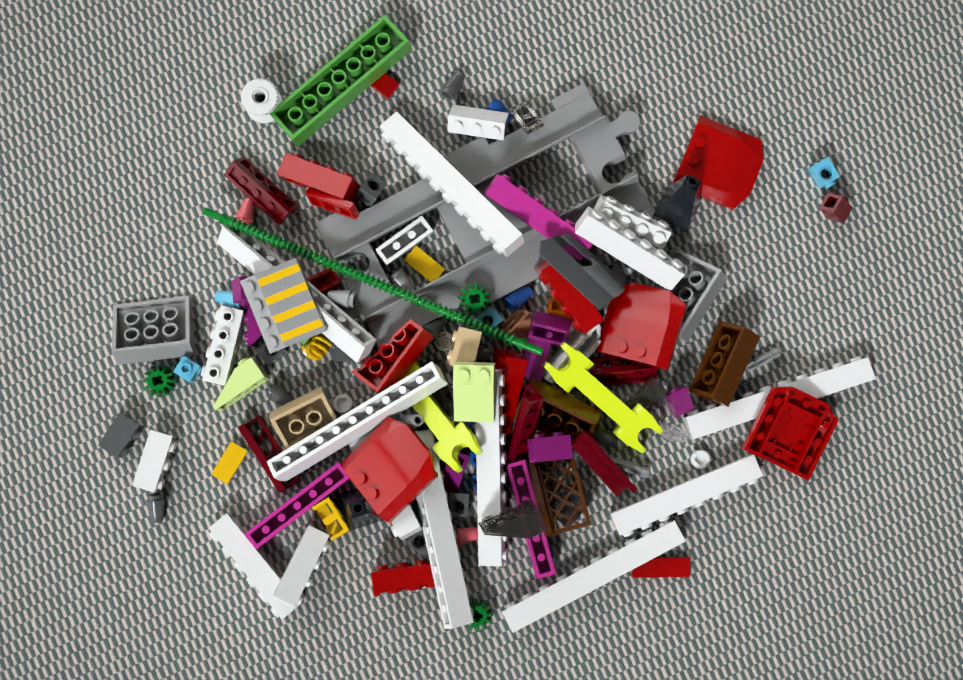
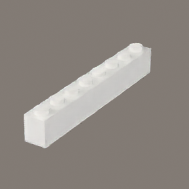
[609,454,763,537]

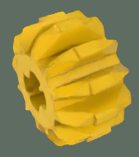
[301,333,332,361]

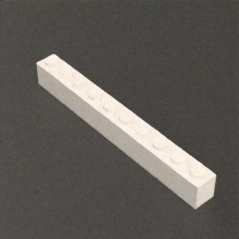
[380,112,525,257]
[217,225,377,363]
[683,355,876,440]
[267,362,448,482]
[476,369,508,567]
[416,429,474,629]
[502,519,686,633]

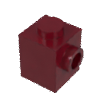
[819,192,853,224]

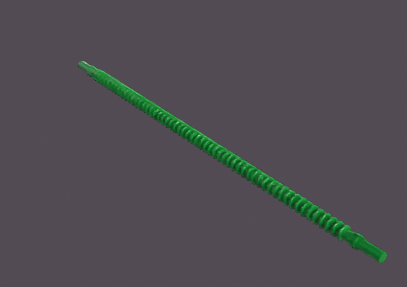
[202,207,543,356]

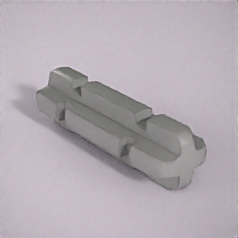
[746,347,781,372]
[613,457,650,478]

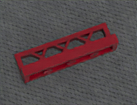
[224,157,299,226]
[588,356,657,386]
[507,384,544,463]
[238,416,301,493]
[571,430,637,497]

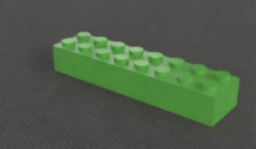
[270,15,413,147]

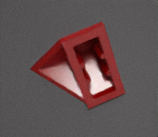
[306,268,342,297]

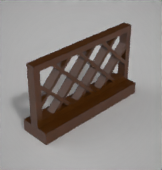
[526,451,592,538]

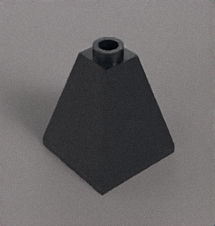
[653,175,701,232]
[338,488,384,531]

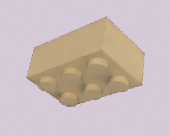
[447,327,482,369]
[269,386,338,449]

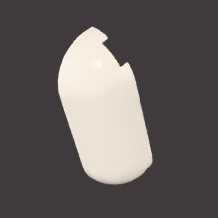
[543,324,601,383]

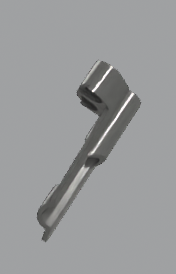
[539,234,627,310]

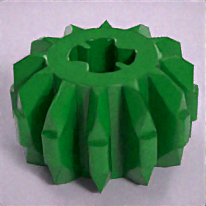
[458,282,491,315]
[142,365,176,398]
[464,598,493,632]

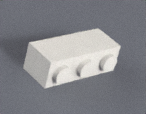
[447,105,509,140]
[375,216,433,266]
[132,430,177,493]

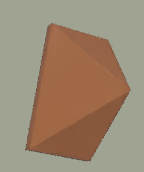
[499,307,532,341]

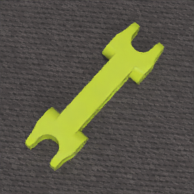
[543,342,664,454]
[403,362,483,473]

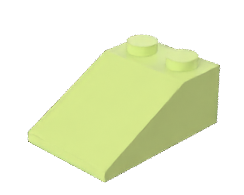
[213,357,269,412]
[453,362,495,422]

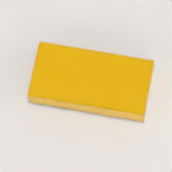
[404,246,445,282]
[211,441,248,484]

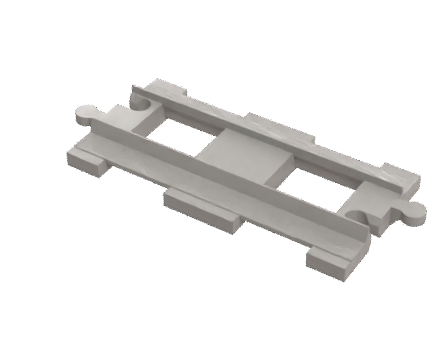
[315,83,655,346]

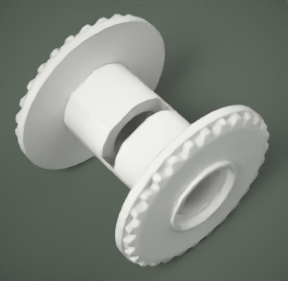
[241,78,283,123]

